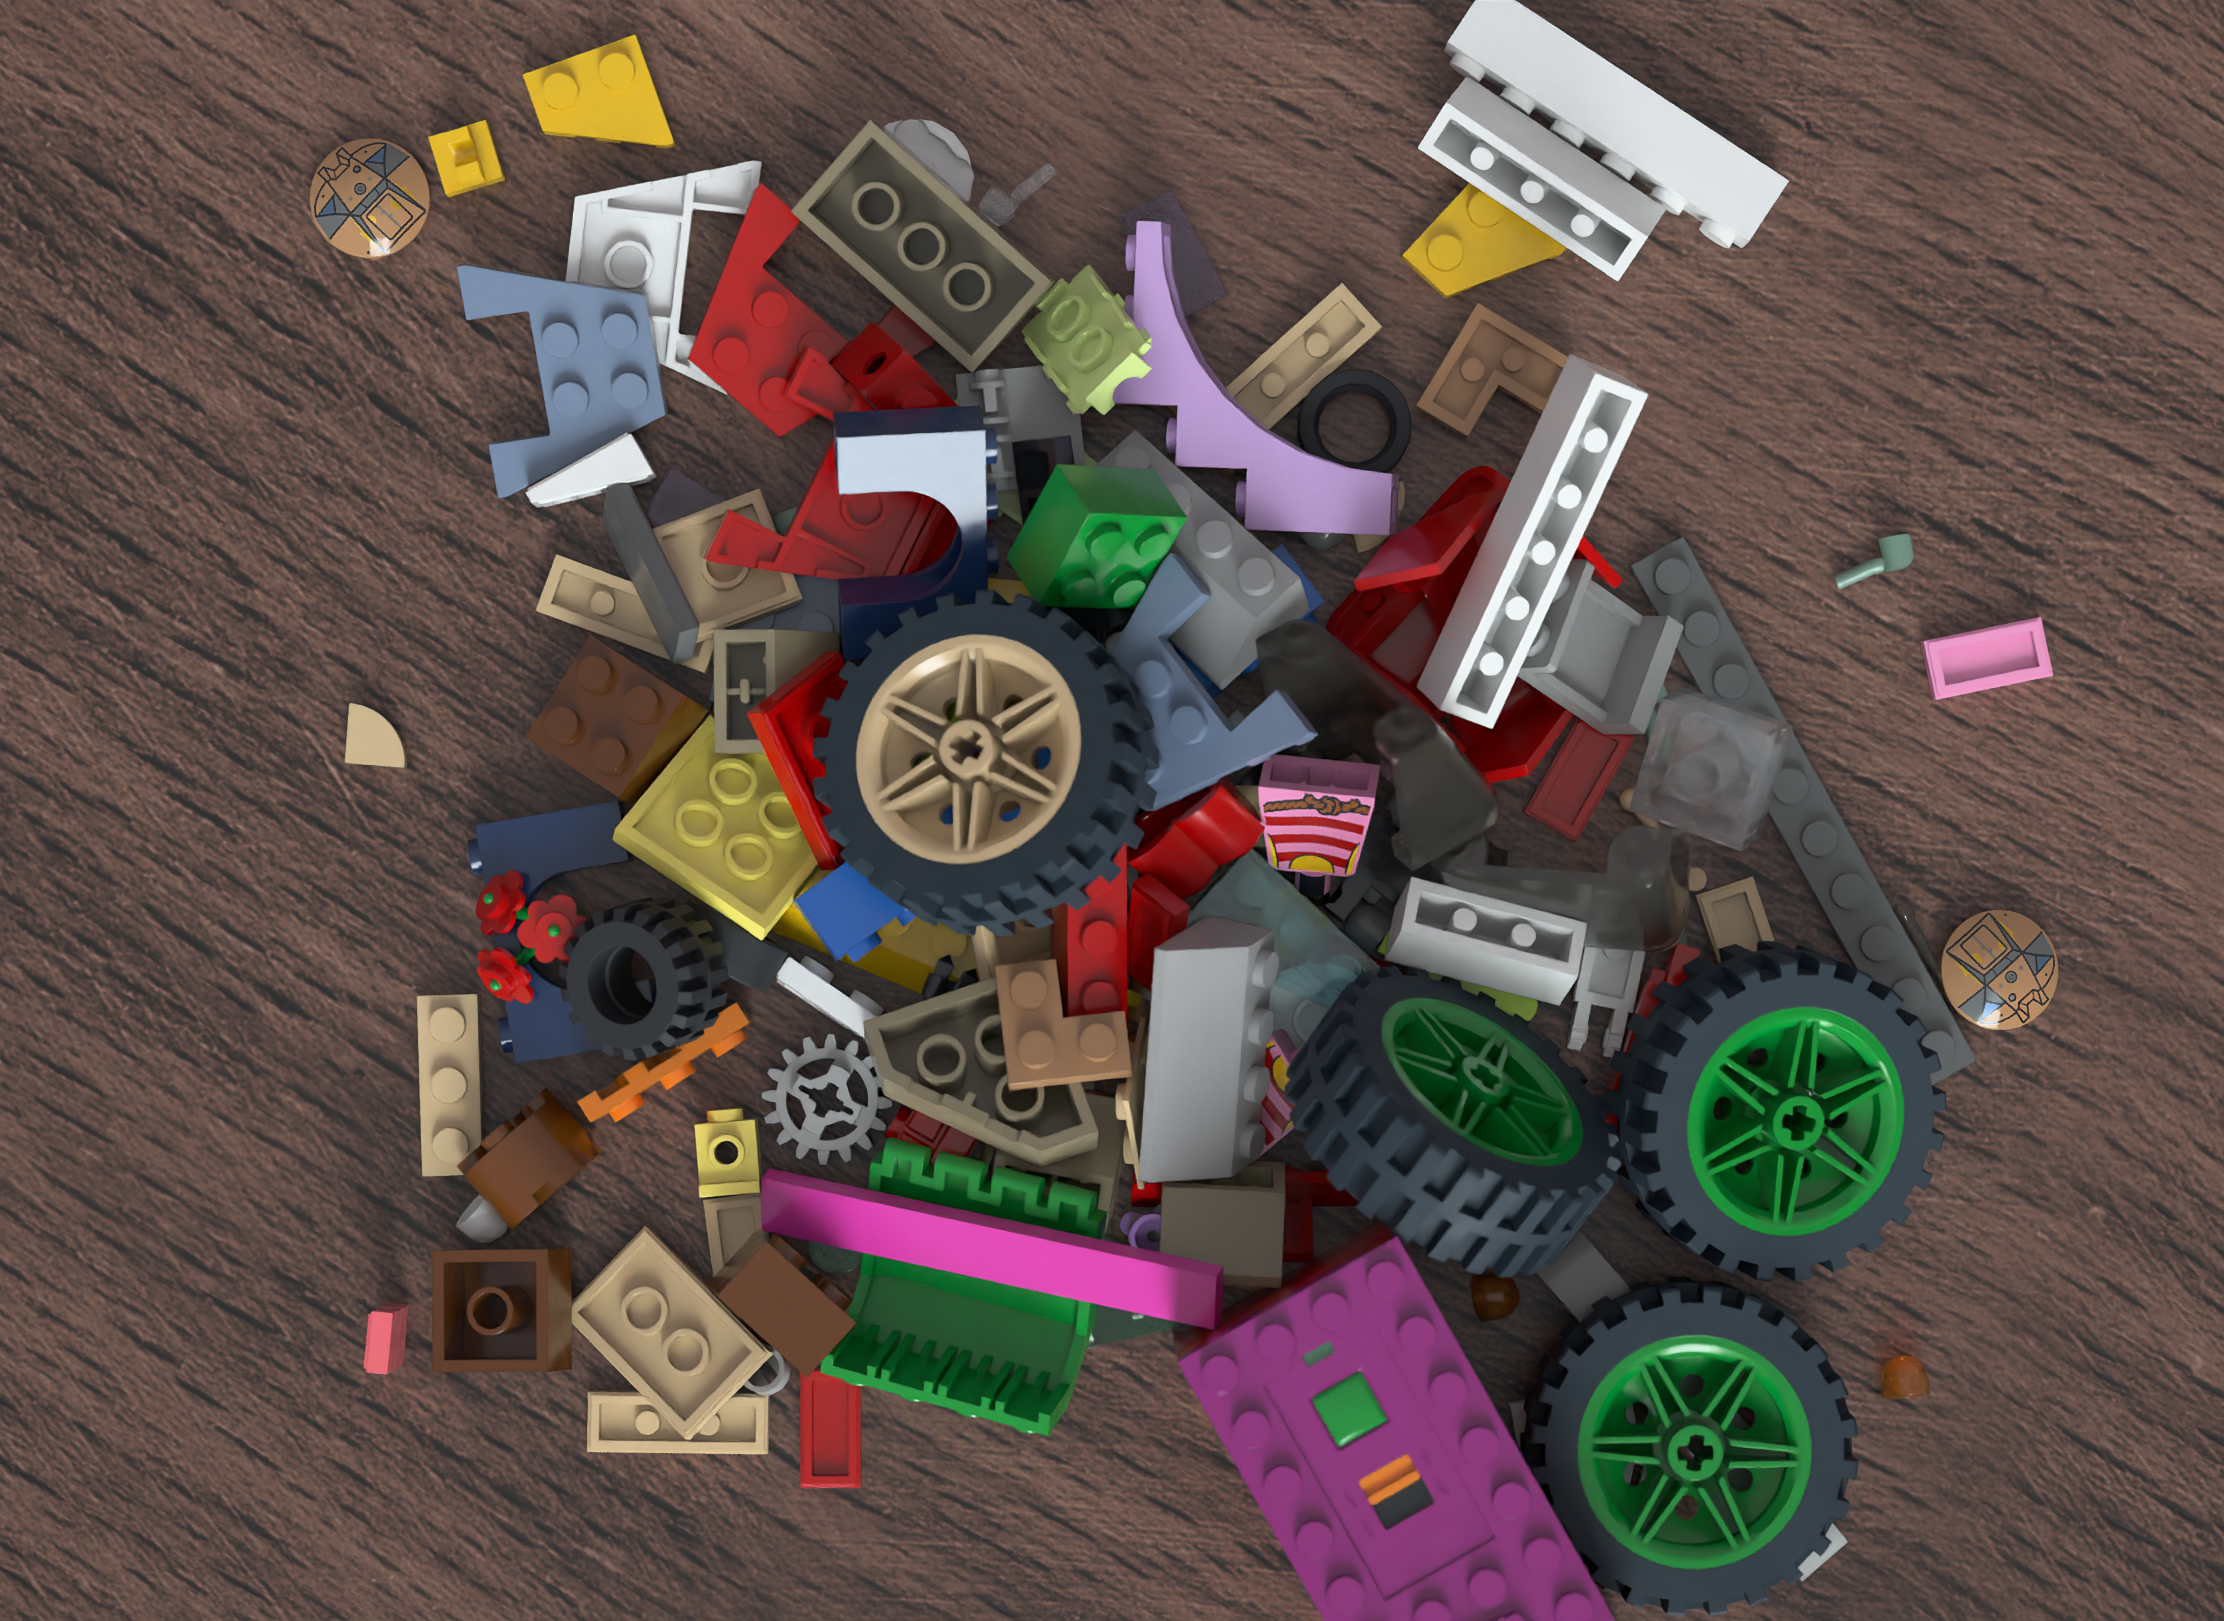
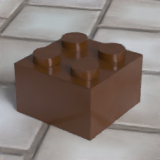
[525,635,708,806]
[707,1231,856,1377]
[432,1248,572,1372]

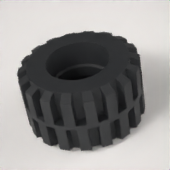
[559,897,729,1060]

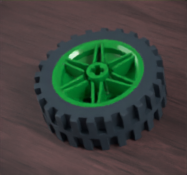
[1604,941,1947,1282]
[1284,966,1621,1277]
[1520,1277,1859,1617]

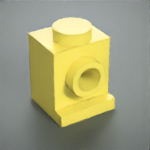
[694,1108,763,1198]

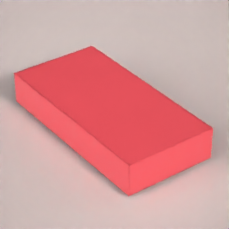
[364,1303,409,1374]

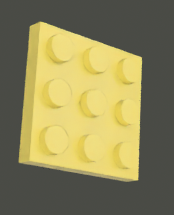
[612,714,820,941]

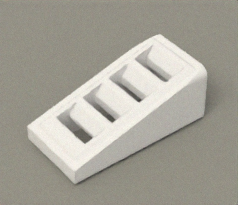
[526,433,658,508]

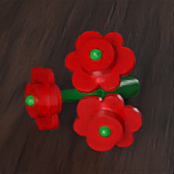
[475,870,587,1004]

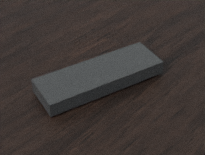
[601,483,700,664]

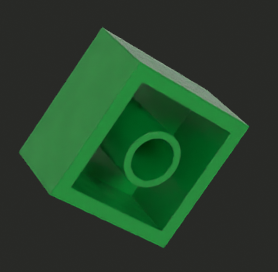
[1006,464,1188,609]

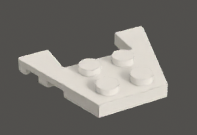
[566,161,762,395]

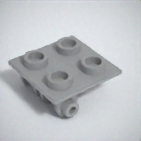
[955,365,1086,491]

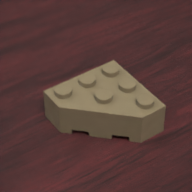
[863,977,1099,1168]

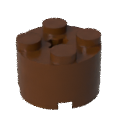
[457,1087,602,1230]

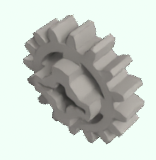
[762,1034,893,1165]

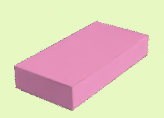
[1921,617,2053,700]

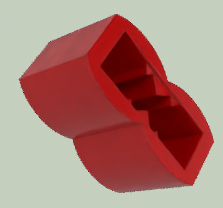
[1127,776,1265,900]

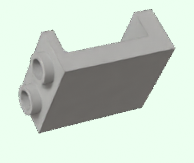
[1517,559,1684,735]

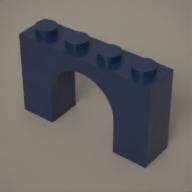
[833,405,999,660]
[468,801,656,1064]

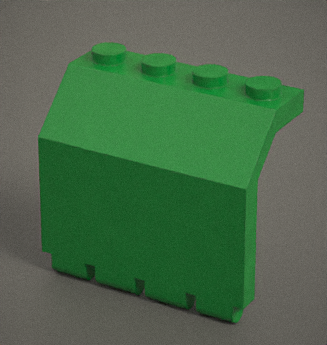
[820,1137,1107,1436]

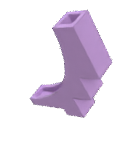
[1112,221,1399,535]

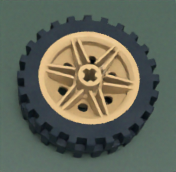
[812,590,1159,937]

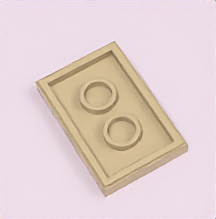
[572,1226,773,1440]

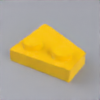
[523,35,676,149]
[1401,183,1567,299]

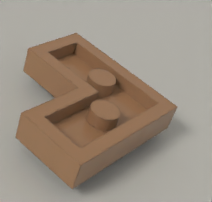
[1415,303,1568,438]
[995,959,1132,1090]

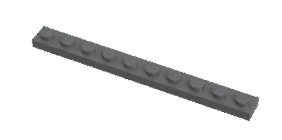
[1629,537,1977,1085]

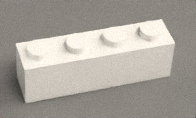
[1418,76,1666,281]

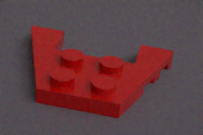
[686,183,936,437]
[703,346,935,580]

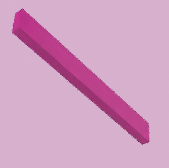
[761,1169,1224,1330]

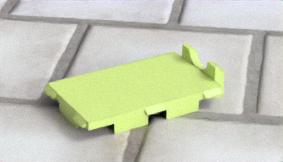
[1021,265,1152,415]

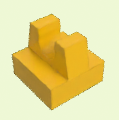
[428,120,505,197]

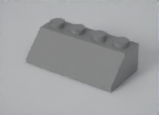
[1096,430,1310,690]
[1139,915,1279,1183]

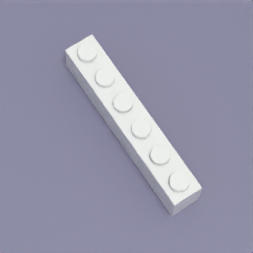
[1444,0,1789,248]
[1416,354,1648,729]

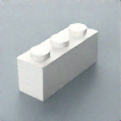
[1385,877,1587,1006]

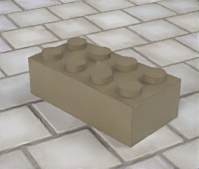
[791,120,1057,373]

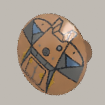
[310,138,432,260]
[1936,910,2058,1030]

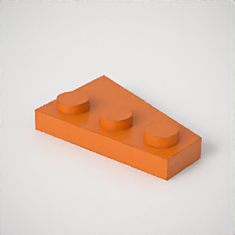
[578,1001,753,1123]

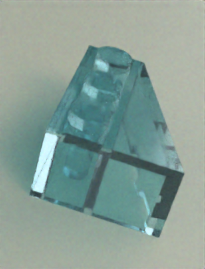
[1187,849,1381,1009]

